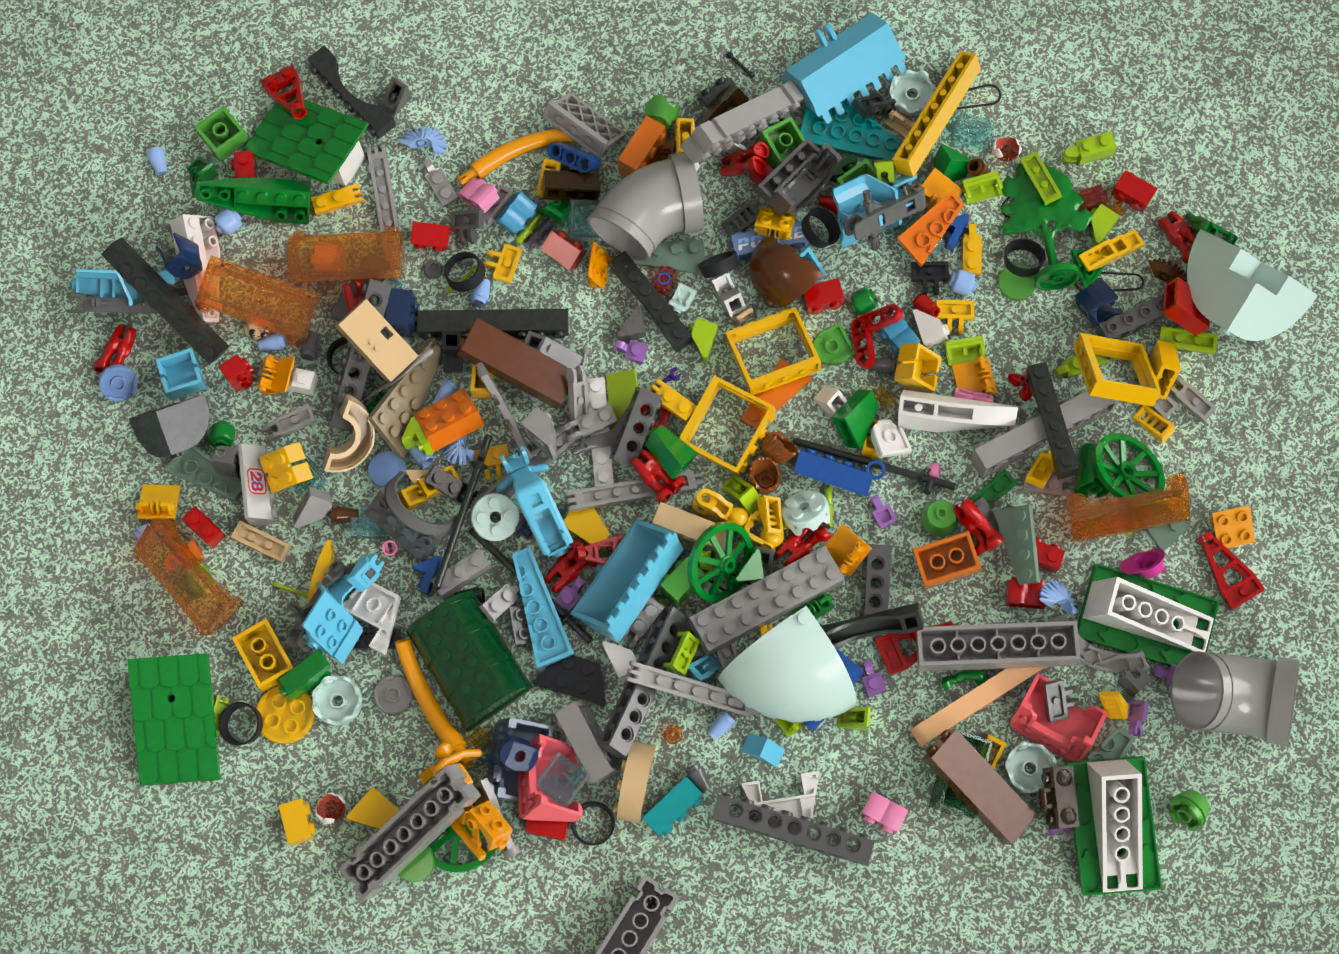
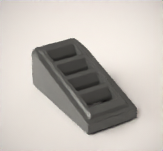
[721,201,759,238]

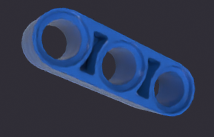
[548,142,601,173]

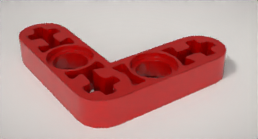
[851,304,903,369]

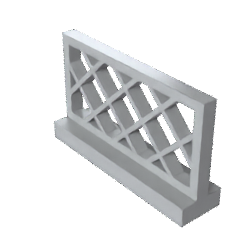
[542,92,627,158]

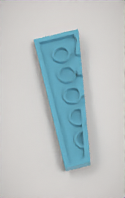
[512,547,574,669]

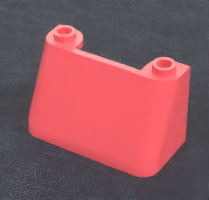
[1010,673,1108,762]
[518,734,583,822]

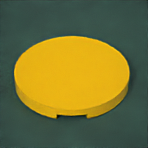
[255,685,315,744]

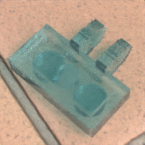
[350,505,390,539]

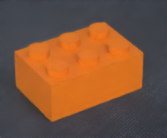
[618,116,667,177]
[413,388,485,452]
[913,531,982,589]

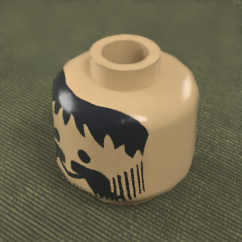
[244,314,273,340]

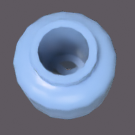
[215,208,243,235]
[948,269,978,296]

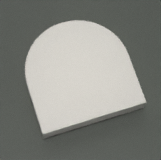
[871,419,912,458]

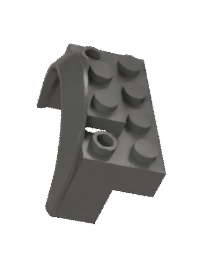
[755,137,841,217]
[364,471,457,562]

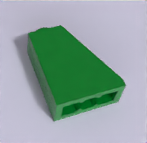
[831,390,879,449]
[645,425,698,479]
[278,649,331,702]

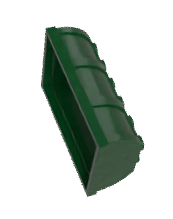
[406,590,534,732]

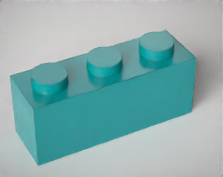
[643,777,703,837]

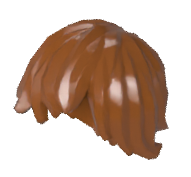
[762,431,798,463]
[748,457,781,495]

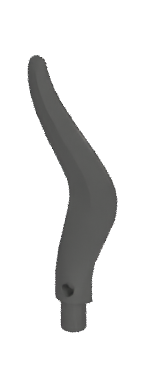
[571,408,628,456]

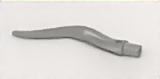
[363,347,434,401]

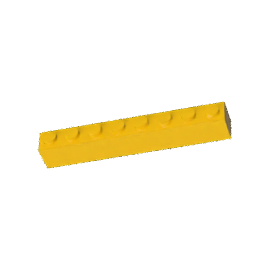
[892,51,981,177]

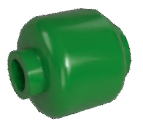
[849,287,878,315]
[209,421,235,449]

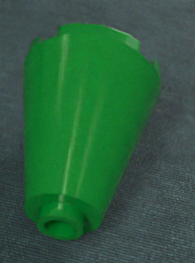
[1075,443,1113,498]

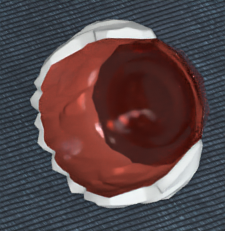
[992,136,1022,162]
[315,793,346,824]

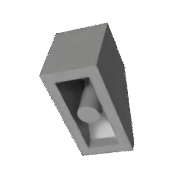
[292,486,333,528]

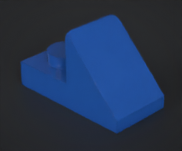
[945,214,970,252]
[412,555,442,596]

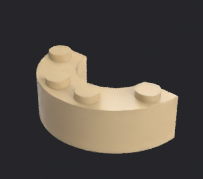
[322,394,375,472]
[613,741,656,823]

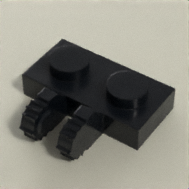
[910,261,949,295]

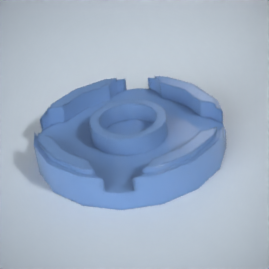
[99,364,138,402]
[368,451,406,488]

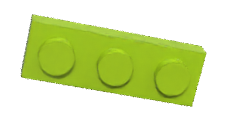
[1020,151,1062,206]
[1159,326,1218,355]

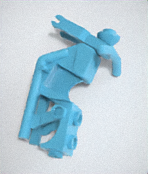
[496,445,574,557]

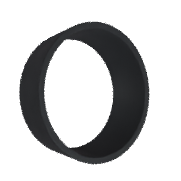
[801,207,840,248]
[1004,238,1046,277]
[698,251,739,278]
[444,252,486,292]
[326,337,357,377]
[219,702,263,746]
[571,801,615,846]

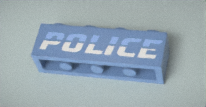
[731,220,809,261]

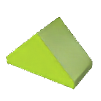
[837,707,871,731]

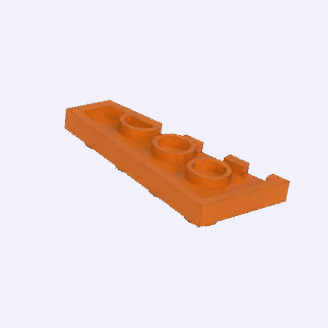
[896,191,964,267]
[741,358,813,430]

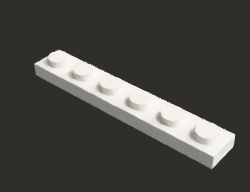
[587,377,614,487]

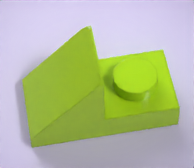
[401,416,434,457]

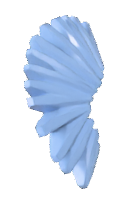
[399,126,447,154]
[442,435,475,466]
[1039,580,1080,615]

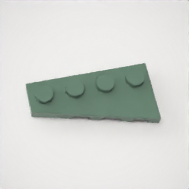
[632,239,705,275]
[164,446,242,502]
[1118,478,1189,551]

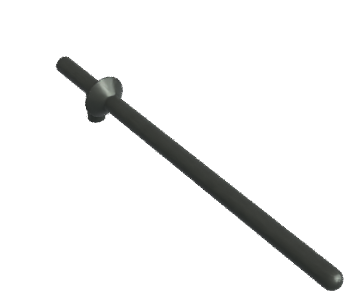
[433,434,493,590]
[792,438,956,495]
[469,528,594,644]

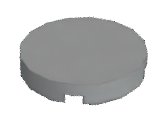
[373,675,413,715]

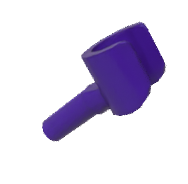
[656,367,681,388]

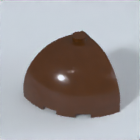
[750,237,824,308]

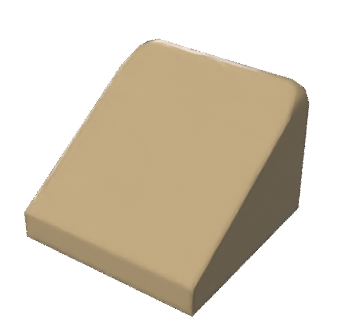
[731,305,753,325]
[406,470,428,485]

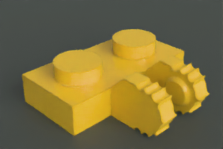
[483,244,523,285]
[936,300,974,334]
[474,444,509,482]

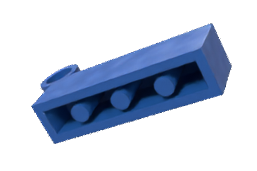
[793,447,886,497]

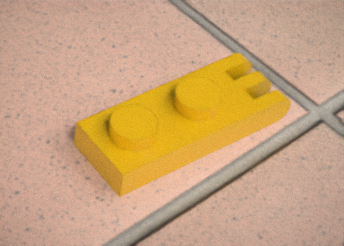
[311,184,364,216]
[648,378,697,423]

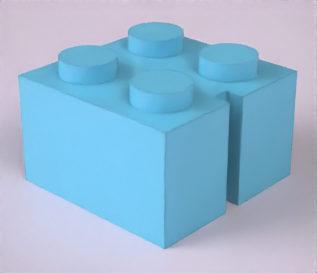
[156,348,207,400]

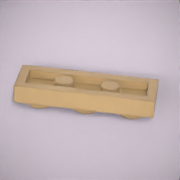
[231,521,291,563]

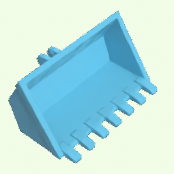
[780,13,907,124]
[570,519,683,644]

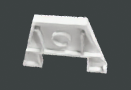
[343,582,401,655]
[741,771,819,841]

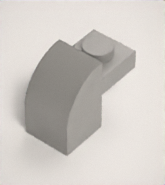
[710,272,747,317]

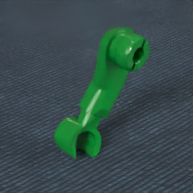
[941,670,986,690]

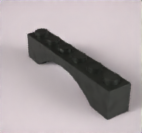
[308,45,396,139]
[610,251,692,352]
[1026,362,1079,480]
[821,602,924,648]

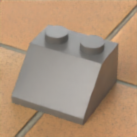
[521,407,557,461]

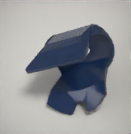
[156,232,203,280]
[1075,277,1123,326]
[485,730,539,772]

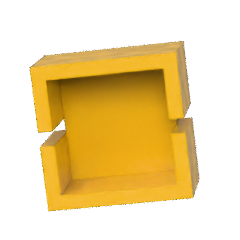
[894,343,941,393]
[259,442,313,493]

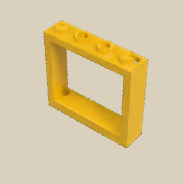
[725,307,821,395]
[1073,333,1161,407]
[679,375,777,476]

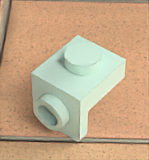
[668,282,697,313]

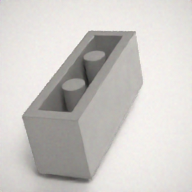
[431,548,492,601]

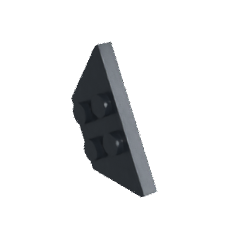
[533,655,606,707]

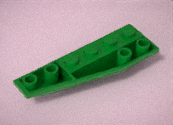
[196,178,311,224]

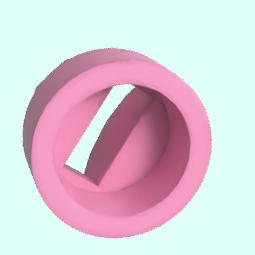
[926,463,941,478]
[382,540,398,556]

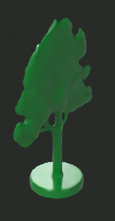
[1000,163,1092,291]

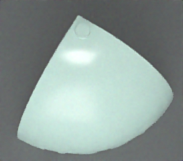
[1187,229,1318,341]
[718,606,856,722]

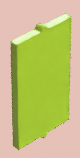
[606,369,641,429]

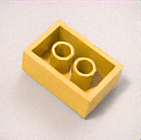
[232,618,295,692]

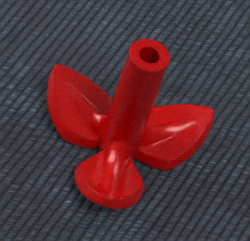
[1008,373,1032,402]

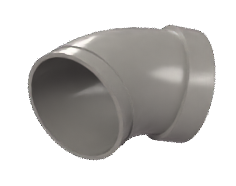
[587,152,704,262]
[1170,651,1300,746]

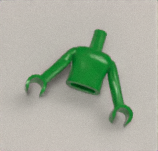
[1185,212,1238,245]

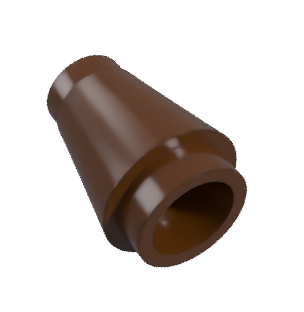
[967,159,991,177]
[331,505,359,525]

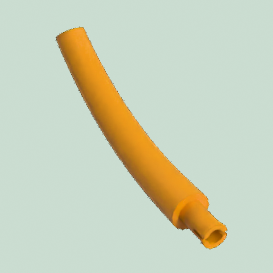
[457,128,576,187]
[395,639,475,768]

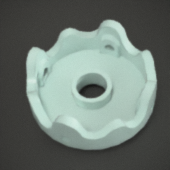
[889,70,936,116]
[781,490,830,536]
[470,493,519,541]
[312,676,363,726]
[1005,742,1056,794]

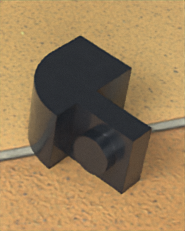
[442,331,463,373]

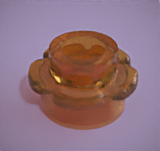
[1110,200,1124,216]
[663,725,683,744]

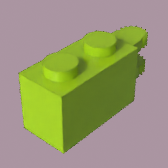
[1062,131,1117,166]

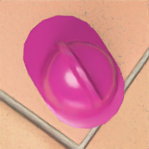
[1119,548,1165,578]

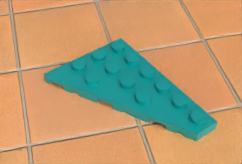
[800,99,903,160]

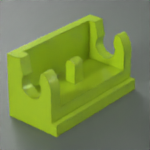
[874,159,895,182]
[961,170,1003,205]
[944,335,986,367]
[662,631,701,676]

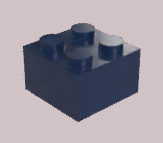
[385,288,420,338]

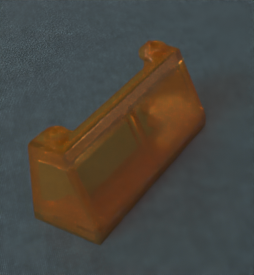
[287,227,406,282]
[195,255,320,346]
[1065,472,1190,543]
[133,518,244,636]

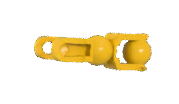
[691,488,787,553]

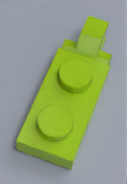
[1054,355,1107,378]

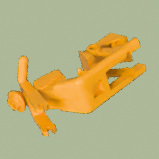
[418,743,513,861]

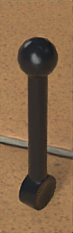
[726,52,755,79]

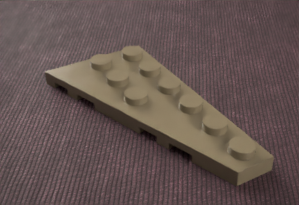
[367,338,444,458]

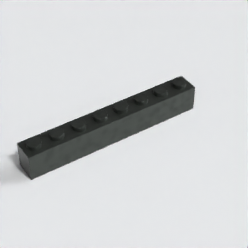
[101,237,230,365]
[417,308,569,340]

